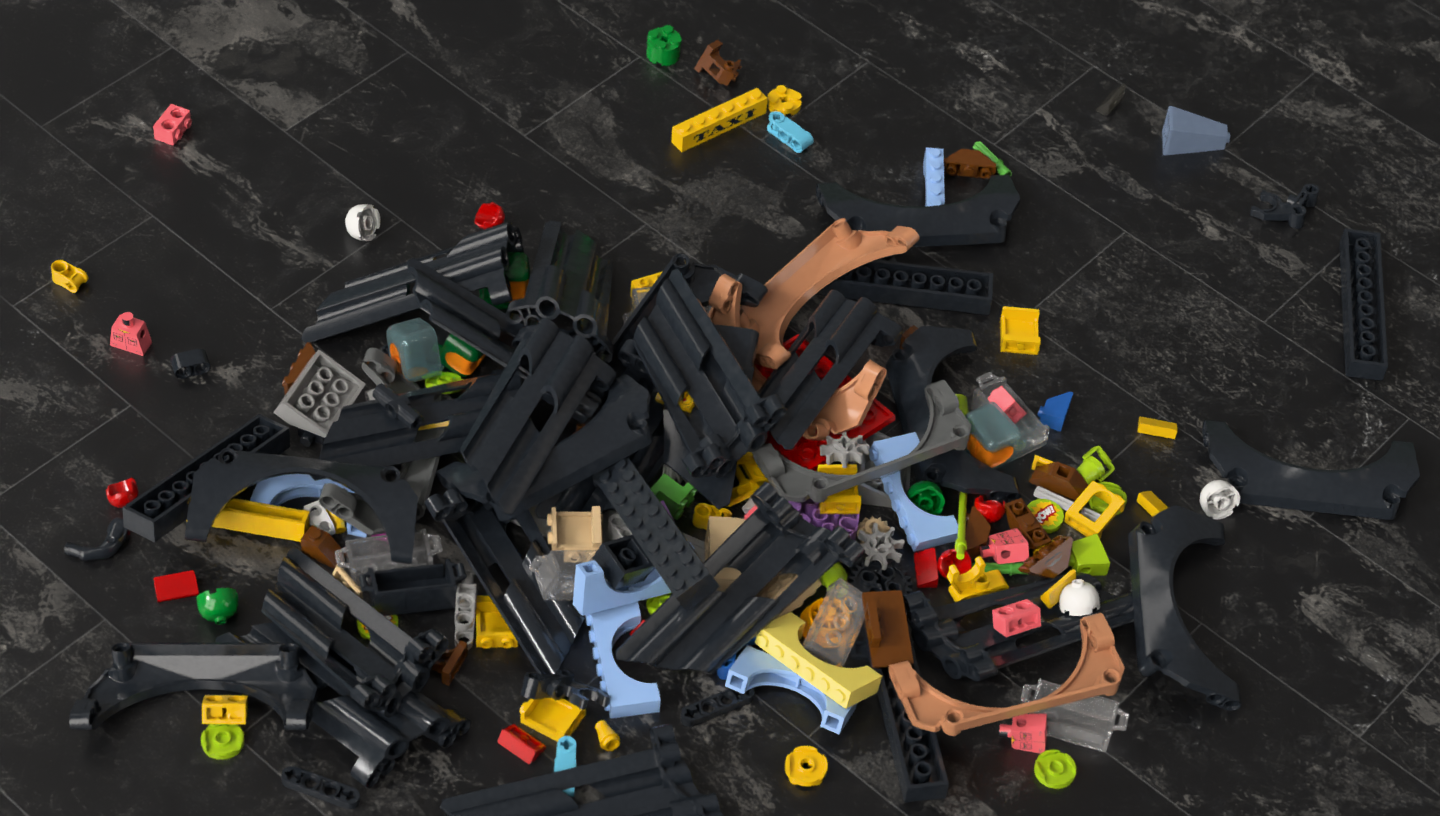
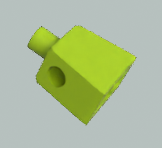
[1068,534,1110,576]

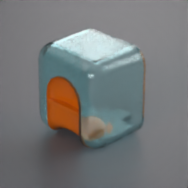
[386,317,444,382]
[965,401,1027,469]

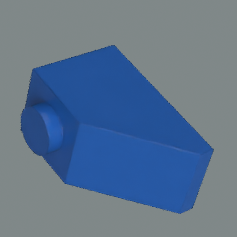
[1037,392,1073,432]

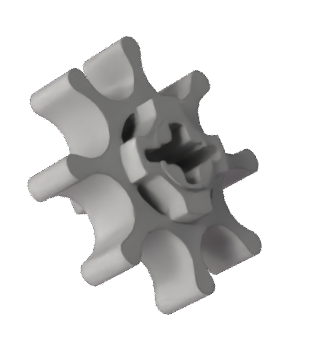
[820,432,869,468]
[858,523,905,570]

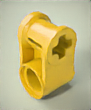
[51,260,88,293]
[692,503,732,530]

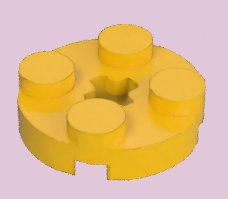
[767,85,801,116]
[785,746,828,786]

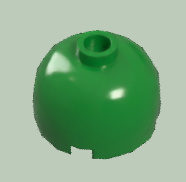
[906,481,945,516]
[196,588,238,625]

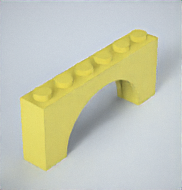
[755,612,882,709]

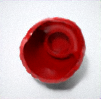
[474,202,505,230]
[106,477,139,508]
[974,495,1005,523]
[937,549,972,580]

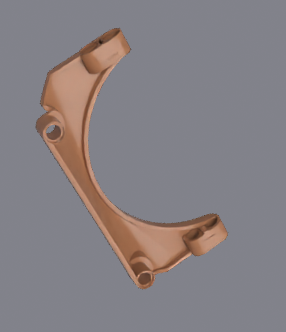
[740,218,920,369]
[708,274,887,441]
[889,613,1125,736]

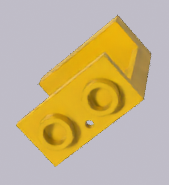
[1064,481,1125,539]

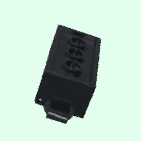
[358,558,467,616]

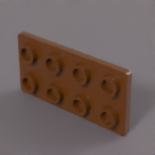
[861,590,914,668]

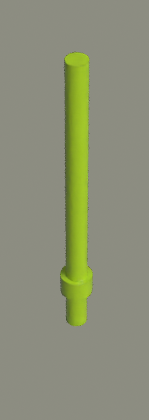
[955,492,967,560]

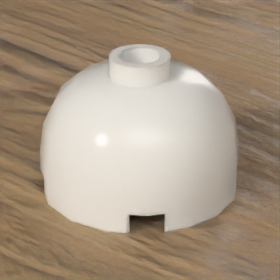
[345,204,380,241]
[1200,480,1240,520]
[1059,579,1100,616]

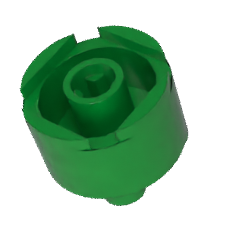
[646,25,682,66]

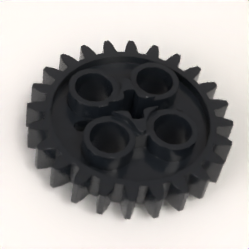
[848,560,913,609]

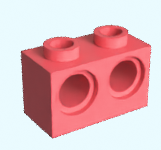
[153,104,192,146]
[987,386,1027,426]
[992,599,1041,637]

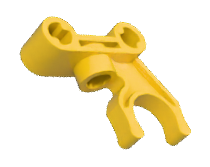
[947,556,1009,602]

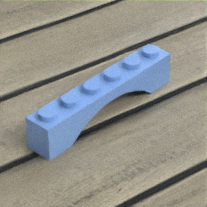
[923,147,945,206]

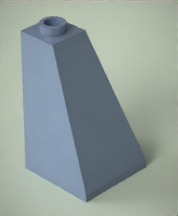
[1162,106,1230,155]

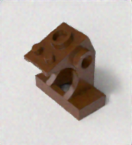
[694,40,742,86]
[431,640,468,686]

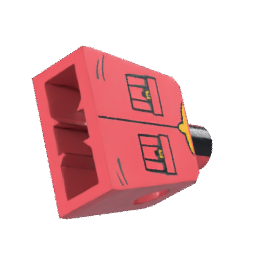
[110,312,152,356]
[980,528,1029,564]
[999,714,1047,753]

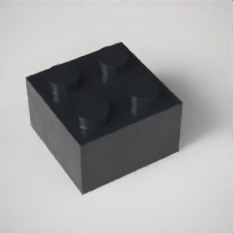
[592,535,654,590]

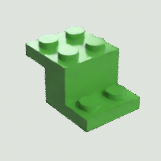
[651,473,698,520]

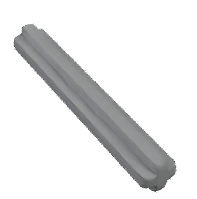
[1034,486,1101,523]

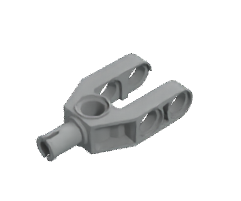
[455,570,477,650]

